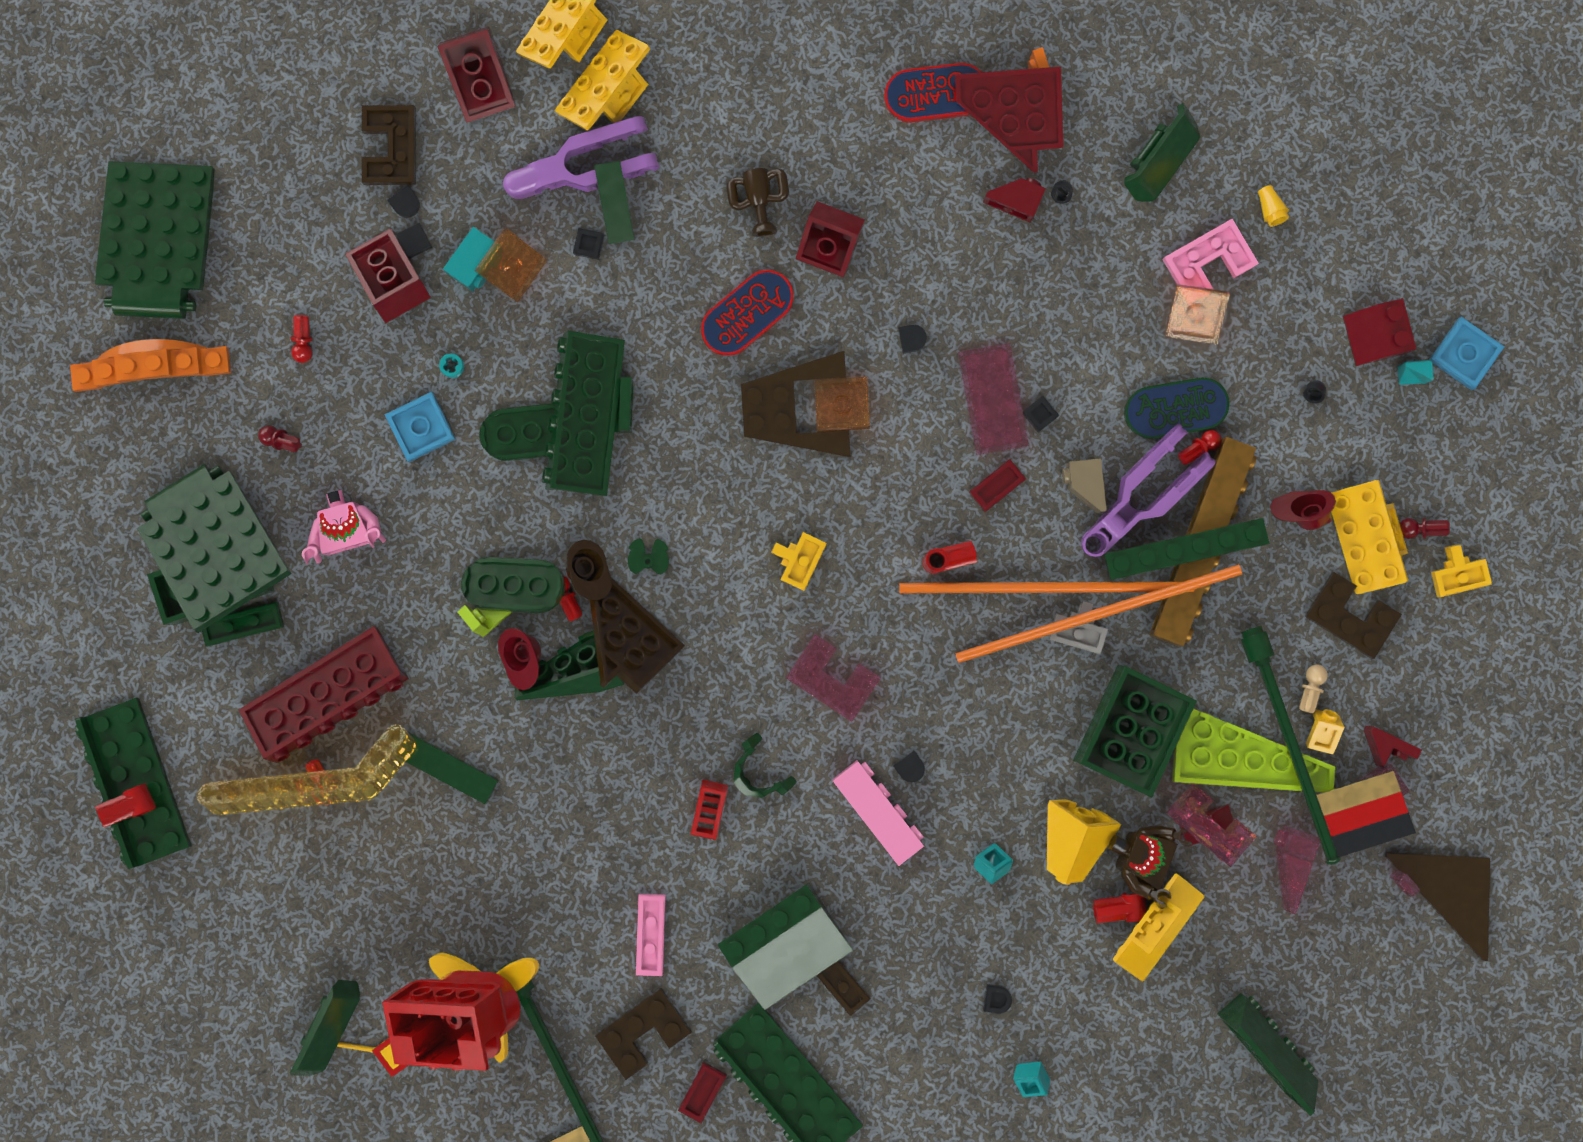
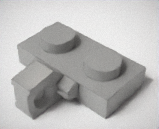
[1048,601,1108,654]

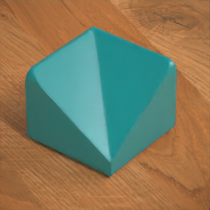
[1397,360,1434,385]
[973,843,1013,885]
[1013,1061,1050,1097]

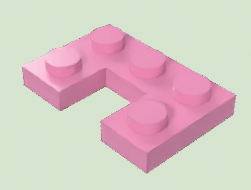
[1162,219,1259,304]

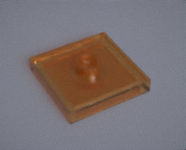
[475,228,547,303]
[1165,284,1230,344]
[815,377,870,432]

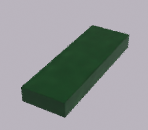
[594,160,634,244]
[202,602,284,647]

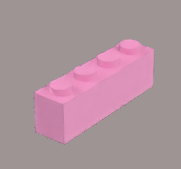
[832,760,924,866]

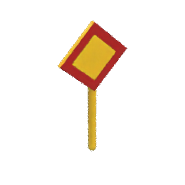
[337,1038,408,1077]

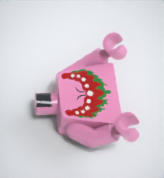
[302,490,386,565]

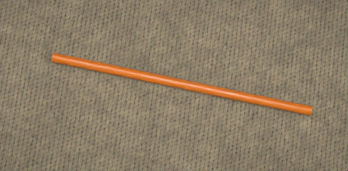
[955,564,1242,663]
[899,582,1195,593]

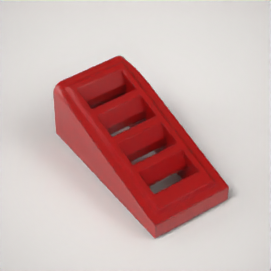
[690,779,728,840]

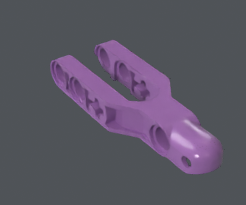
[503,116,660,199]
[1081,424,1216,557]

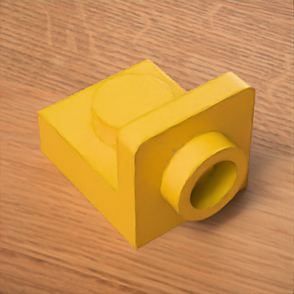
[1306,709,1345,754]

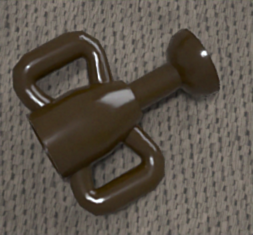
[726,168,789,237]

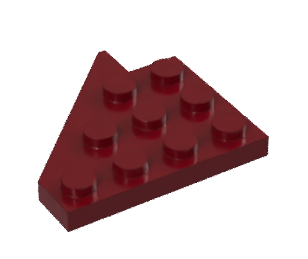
[955,67,1063,173]

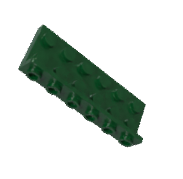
[542,330,625,496]
[75,698,192,869]
[713,1002,863,1142]

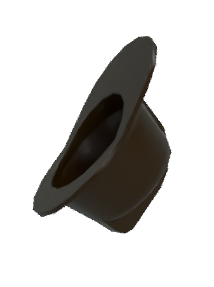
[566,540,612,601]

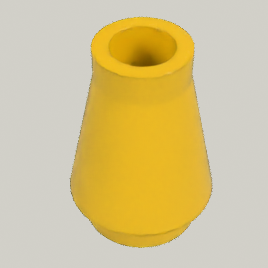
[1258,185,1289,227]

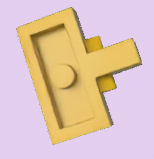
[771,532,827,591]
[1431,545,1492,597]

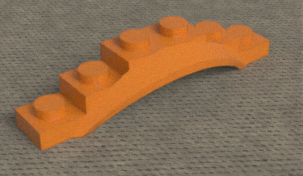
[70,339,231,392]

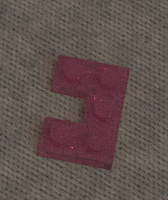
[786,634,881,722]
[1166,783,1257,867]

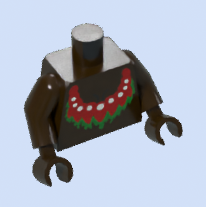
[1108,825,1194,909]

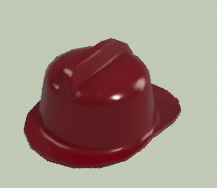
[1270,490,1336,530]
[498,628,541,690]

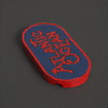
[884,63,981,123]
[701,270,793,356]

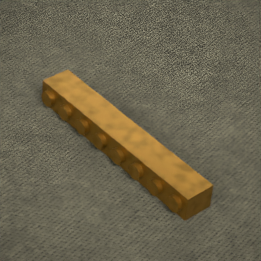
[1149,437,1257,646]

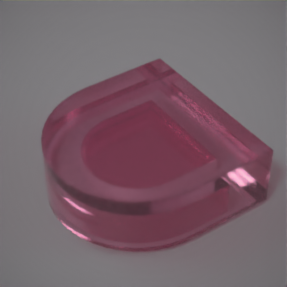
[1390,870,1420,897]

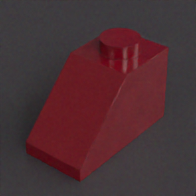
[983,178,1046,223]

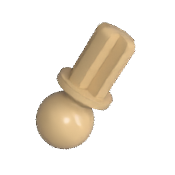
[1299,665,1328,713]

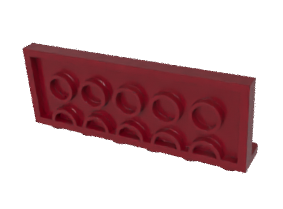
[239,626,409,763]

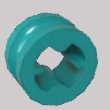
[439,353,465,378]

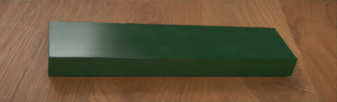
[392,731,499,804]

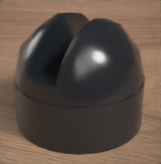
[1051,180,1073,204]
[1303,380,1326,404]

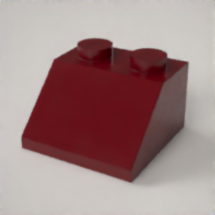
[795,201,865,278]
[1343,298,1417,366]

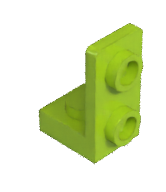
[457,605,512,637]

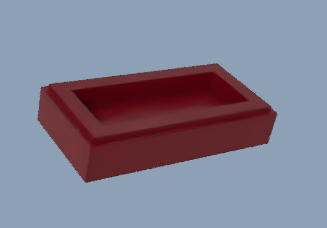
[969,459,1026,512]
[678,1062,727,1123]

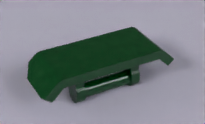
[1124,103,1200,202]
[290,980,360,1076]

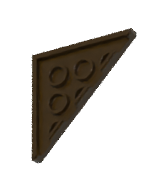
[1385,852,1490,961]

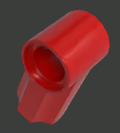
[922,541,977,574]
[95,783,157,828]
[1093,892,1147,924]

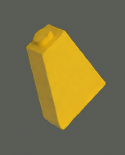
[1047,799,1121,885]

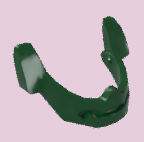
[733,733,797,798]

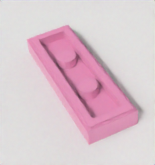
[636,894,666,976]

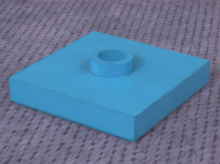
[1429,316,1505,391]
[385,392,456,462]

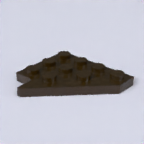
[590,577,685,694]

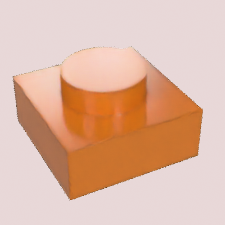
[1028,47,1049,69]

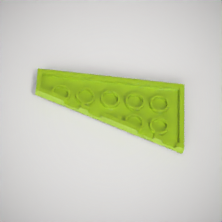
[1172,709,1335,793]

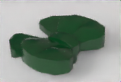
[628,538,669,575]

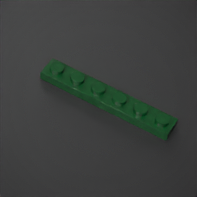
[1104,518,1270,581]

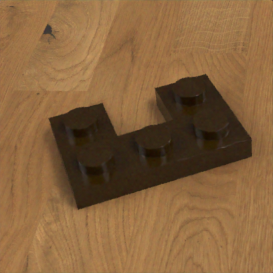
[362,105,416,185]
[1305,572,1402,659]
[595,988,692,1080]

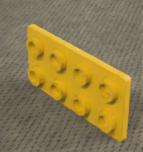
[516,0,607,69]
[555,30,650,131]
[1331,480,1408,594]
[1113,873,1205,981]

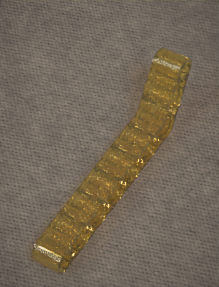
[197,725,416,815]

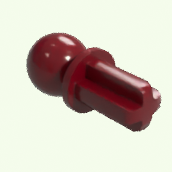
[258,425,302,453]
[1399,518,1450,539]

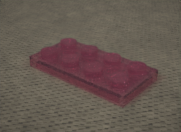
[958,343,1029,455]

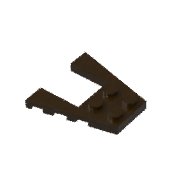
[741,351,851,457]

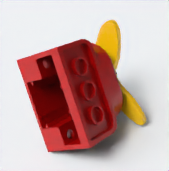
[382,953,539,1071]

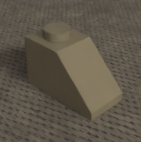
[1062,459,1107,514]

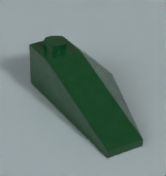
[514,630,624,701]

